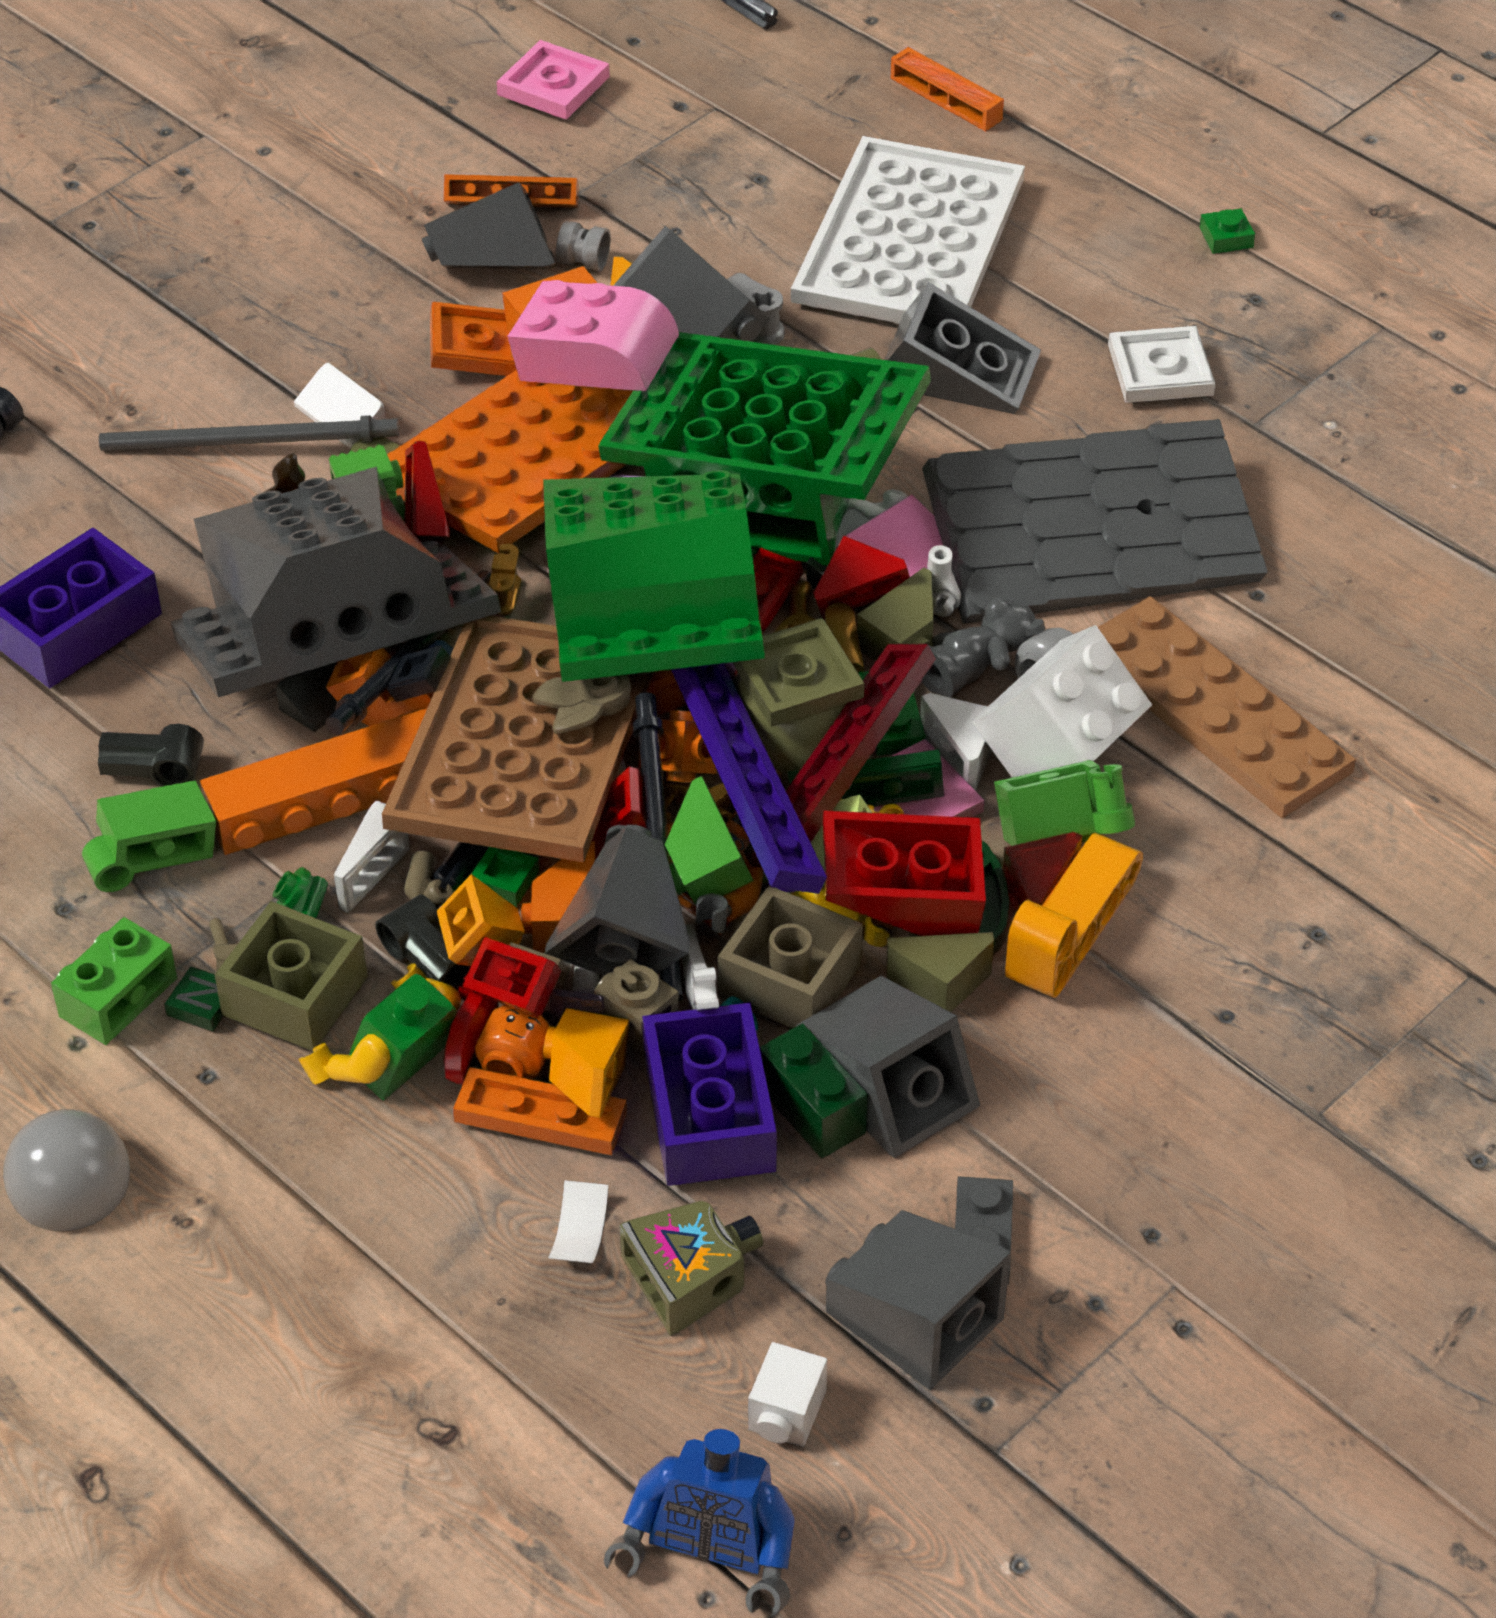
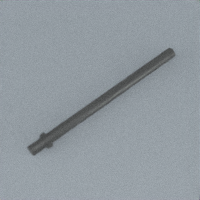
[99,415,400,451]

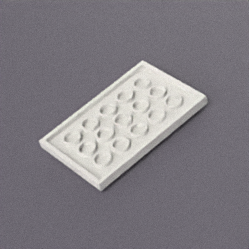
[791,136,1025,324]

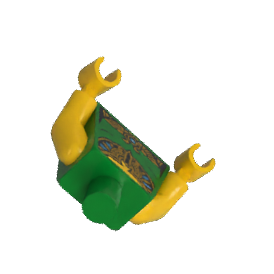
[298,963,461,1101]

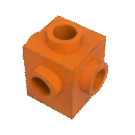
[638,710,717,782]

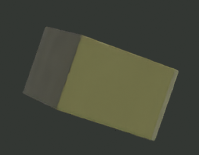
[886,932,994,1012]

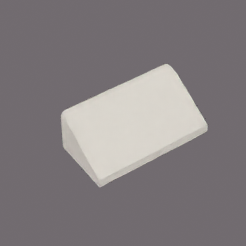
[294,363,386,449]

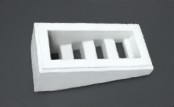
[334,801,410,913]

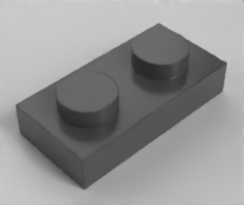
[955,1176,1013,1285]

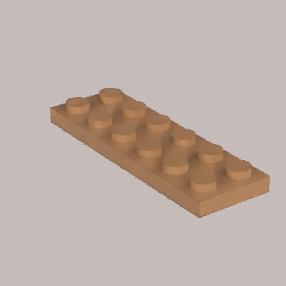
[1098,596,1356,819]

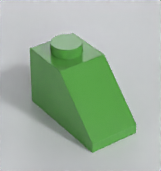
[665,776,754,905]

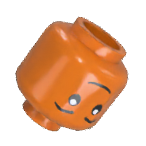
[475,1005,550,1080]

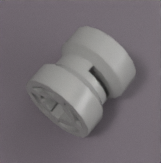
[556,220,611,271]

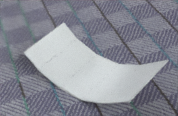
[548,1180,609,1263]

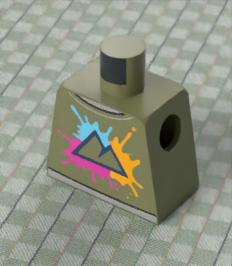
[620,1201,763,1336]

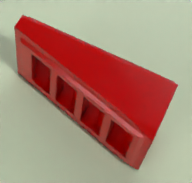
[404,441,450,542]

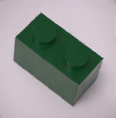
[759,1023,868,1159]

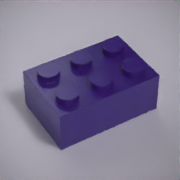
[0,527,162,689]
[642,1003,777,1186]

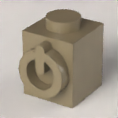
[594,959,679,1057]

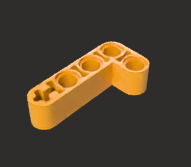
[1005,832,1143,998]

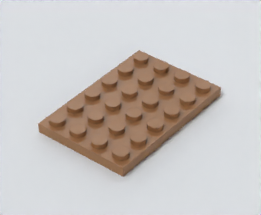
[382,616,654,862]

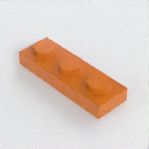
[453,1067,627,1156]

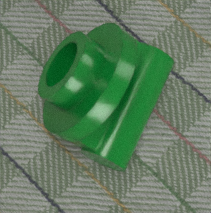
[273,867,328,919]

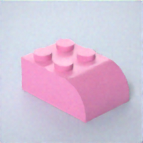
[507,280,679,391]

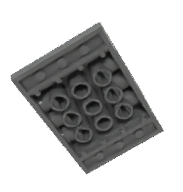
[170,466,501,698]

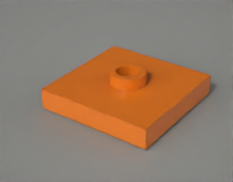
[430,302,517,376]

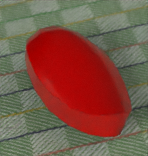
[443,975,499,1085]

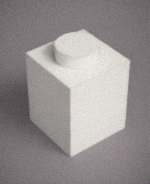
[748,1342,827,1447]

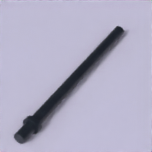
[325,570,491,735]
[633,692,683,1002]

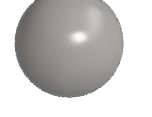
[3,1109,130,1231]

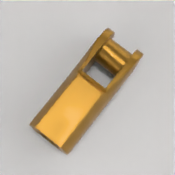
[825,602,864,673]

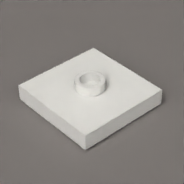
[1108,326,1215,403]

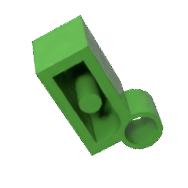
[82,780,216,892]

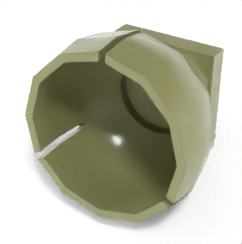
[732,618,873,791]

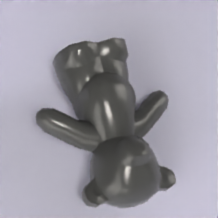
[922,597,1046,698]

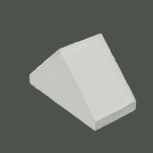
[920,693,992,791]

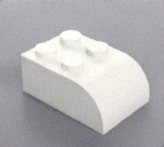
[972,625,1152,777]

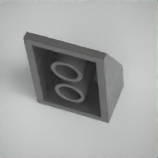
[884,282,1041,414]

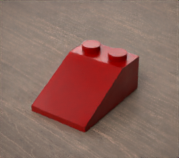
[823,811,986,936]

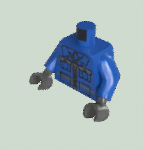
[604,1429,795,1616]

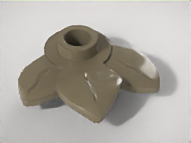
[532,675,631,734]

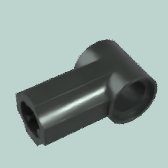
[98,723,204,787]
[375,894,471,990]

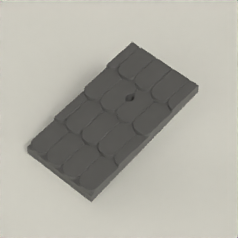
[922,419,1268,624]

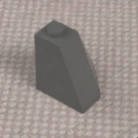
[422,182,558,269]

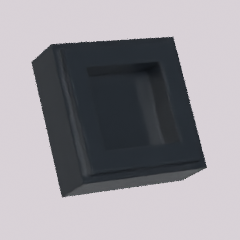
[387,645,451,702]

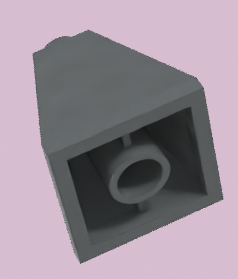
[544,825,690,976]

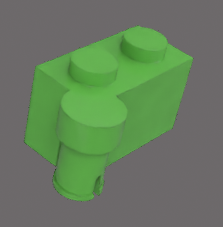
[994,760,1135,854]

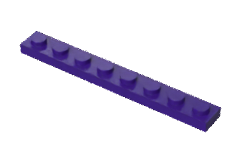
[671,663,827,894]

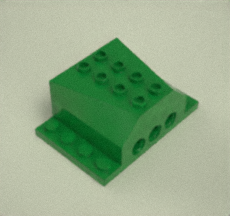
[598,332,931,566]
[543,470,765,682]

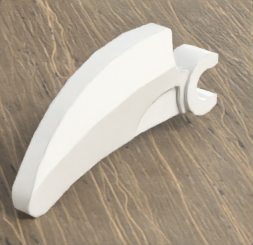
[682,924,719,1011]

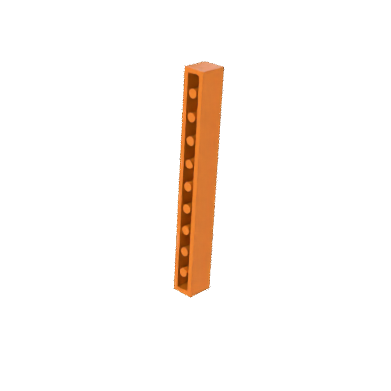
[200,669,687,855]

